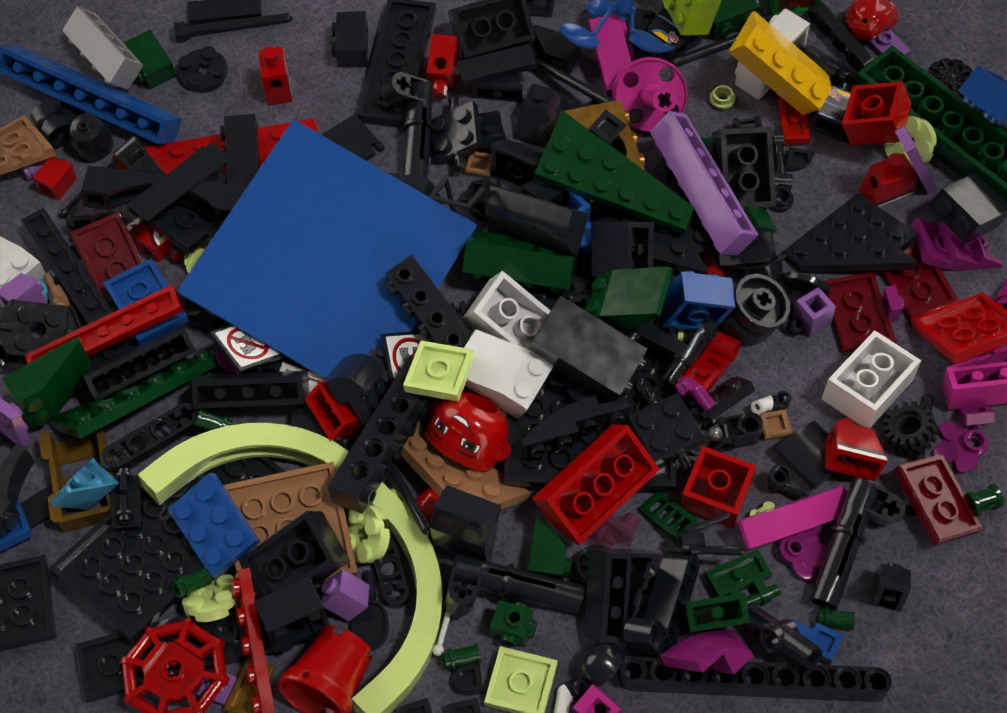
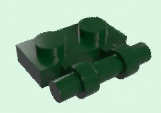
[705,549,781,606]

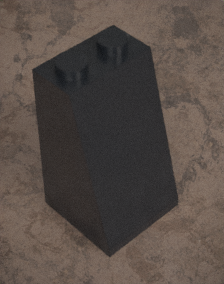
[528,296,647,401]

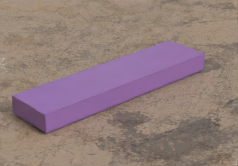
[895,127,938,195]

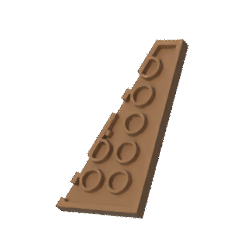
[0,115,57,175]
[387,412,531,509]

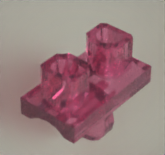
[593,511,640,547]

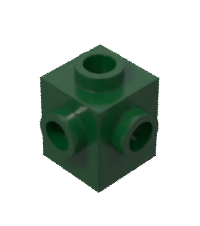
[490,600,538,647]

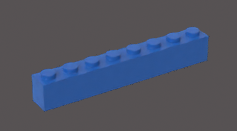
[0,45,182,145]

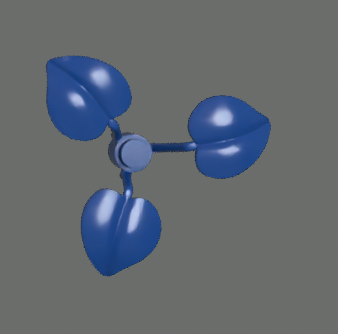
[559,0,675,53]

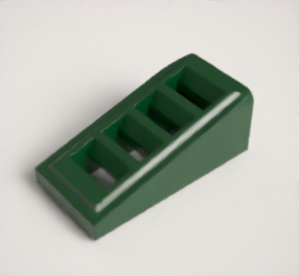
[638,491,700,548]

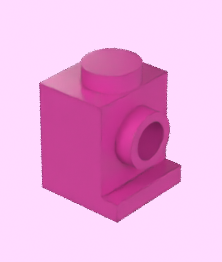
[573,684,622,713]

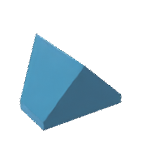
[50,458,120,510]

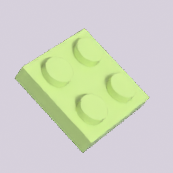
[403,341,475,402]
[484,646,558,713]

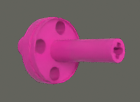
[612,57,687,132]

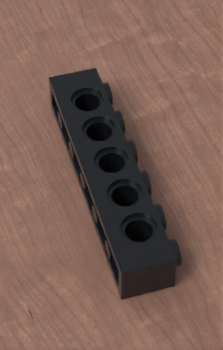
[327,356,433,514]

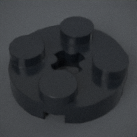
[178,46,228,93]

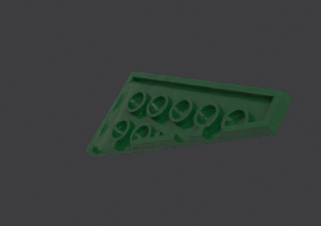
[534,110,695,234]
[48,349,219,438]

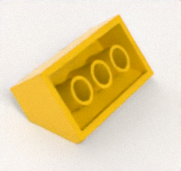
[728,11,832,115]

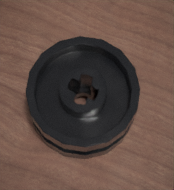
[721,274,790,345]

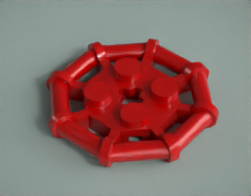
[120,618,230,713]

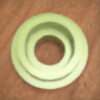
[710,85,735,110]

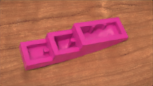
[738,485,847,549]

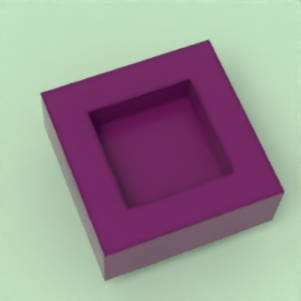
[882,285,905,322]
[958,405,995,428]

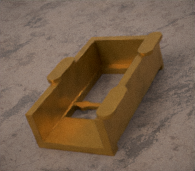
[39,427,114,533]

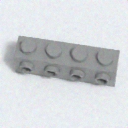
[62,6,144,90]

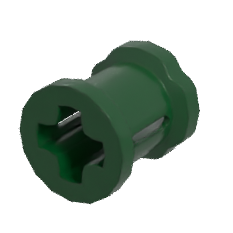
[965,483,1004,517]

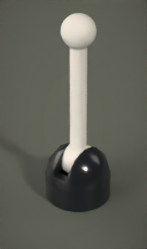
[432,585,465,656]

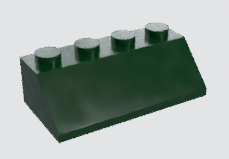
[462,230,580,292]

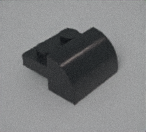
[325,354,387,425]

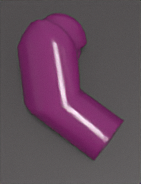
[675,377,715,411]

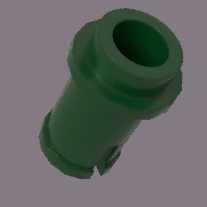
[194,409,232,431]
[172,567,212,598]
[816,606,855,631]
[442,644,481,671]

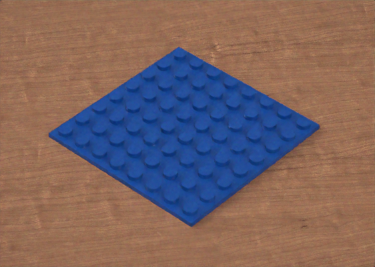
[177,119,477,380]

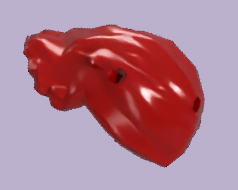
[844,0,899,41]

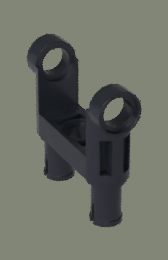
[623,318,720,389]

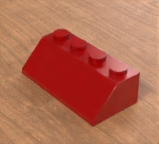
[532,425,660,545]

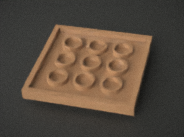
[223,461,358,597]

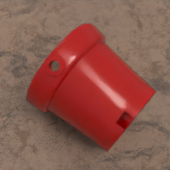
[277,625,373,713]

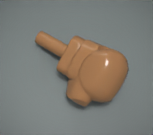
[44,273,73,306]

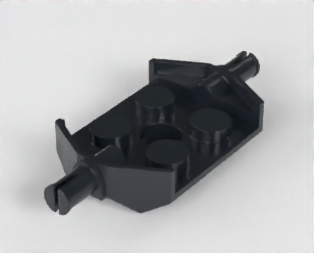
[0,299,82,356]

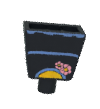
[643,6,703,61]
[807,81,851,143]

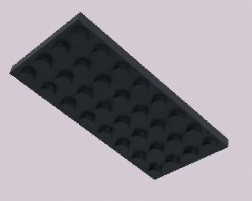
[49,428,286,643]

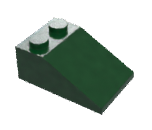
[585,267,673,333]
[2,336,93,428]

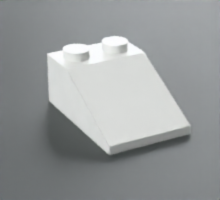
[0,237,46,308]
[461,271,550,349]
[464,330,554,420]

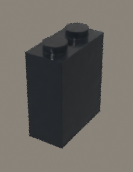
[928,173,1007,243]

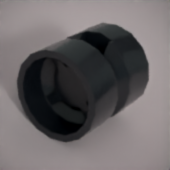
[30,101,72,149]

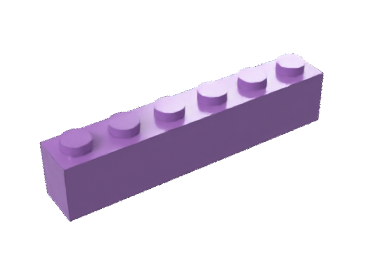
[650,111,758,256]

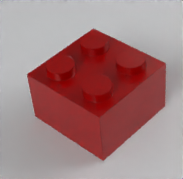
[842,81,911,146]
[680,446,757,528]

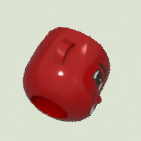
[425,391,511,471]

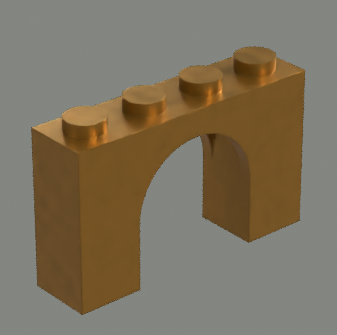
[560,100,645,213]

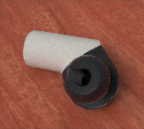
[751,391,792,414]
[554,678,588,713]

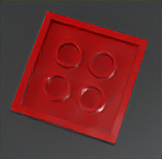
[911,292,1007,364]

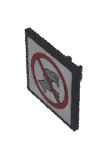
[209,325,285,374]
[380,331,432,386]

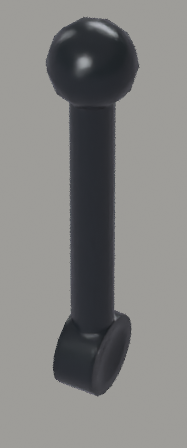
[58,192,82,219]

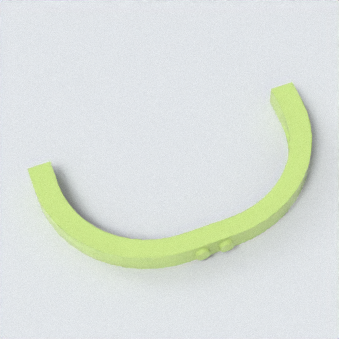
[138,423,442,713]

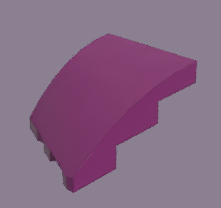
[911,218,1004,271]
[660,628,754,675]

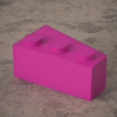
[589,14,636,97]
[942,346,1007,410]

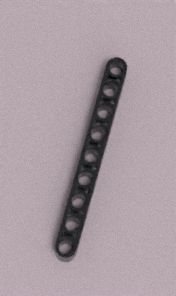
[619,657,892,702]

